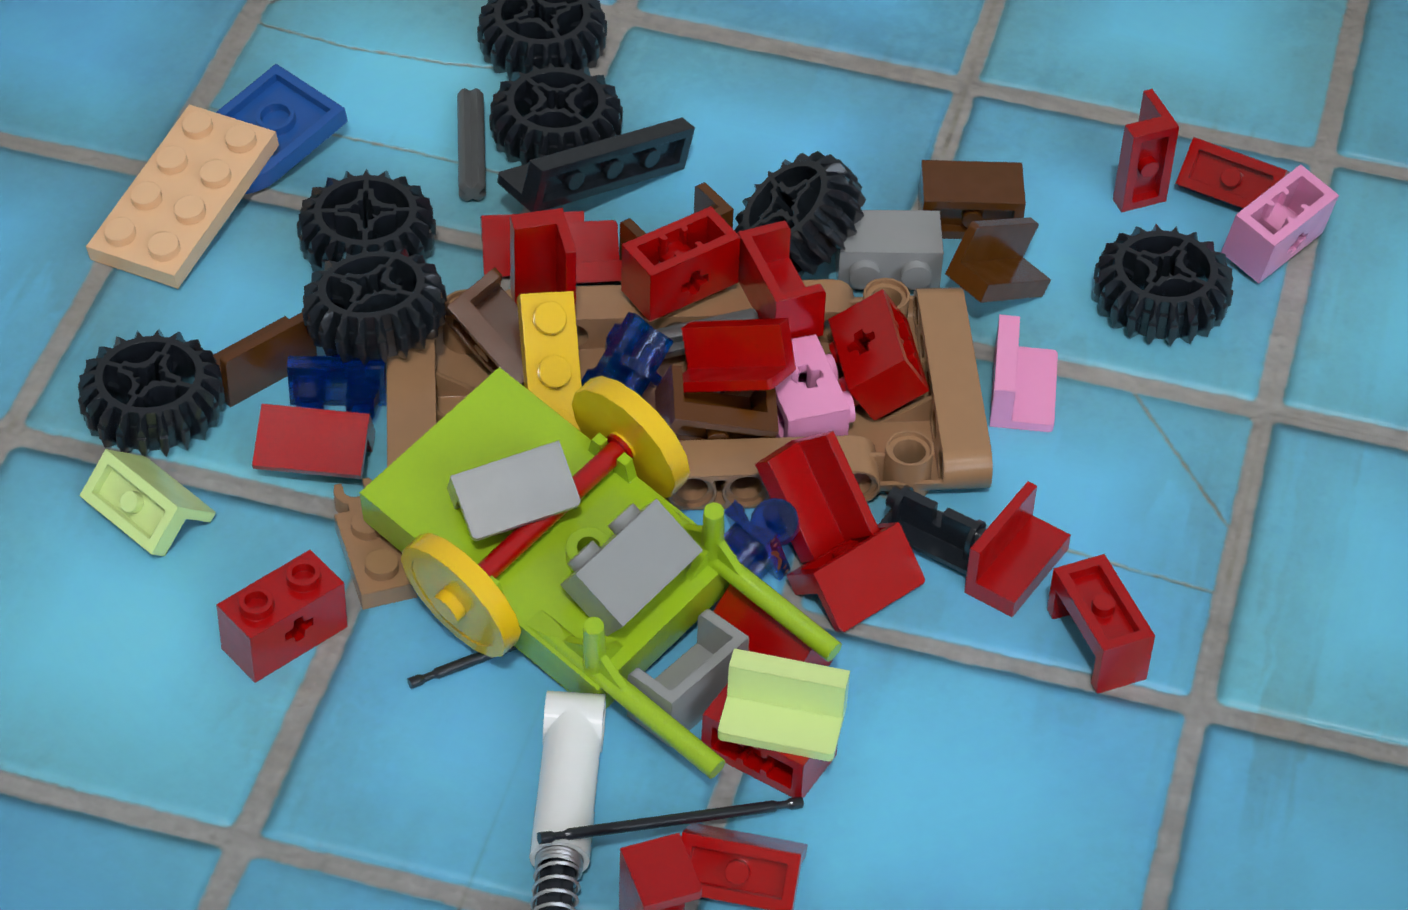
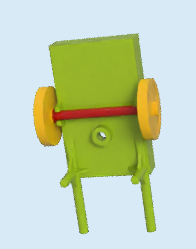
[359,367,842,779]

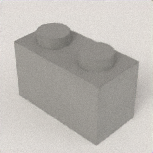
[835,210,944,290]
[560,499,703,636]

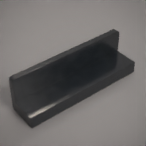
[497,117,695,212]

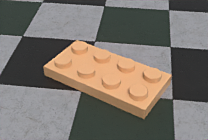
[86,104,279,289]

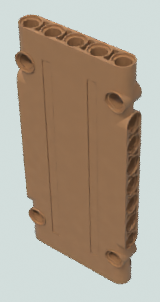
[387,278,993,510]

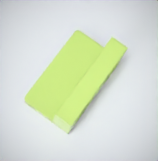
[79,449,216,556]
[718,648,850,761]

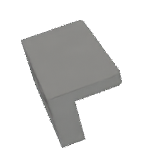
[447,440,581,541]

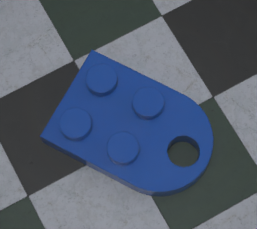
[216,64,348,194]

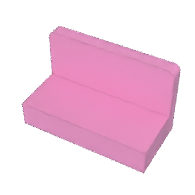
[989,314,1058,432]

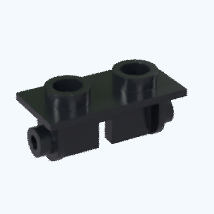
[879,485,986,575]

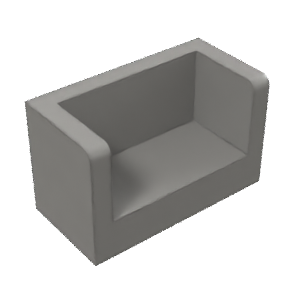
[627,609,749,747]

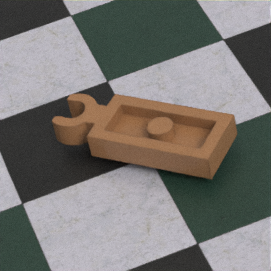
[334,477,417,610]

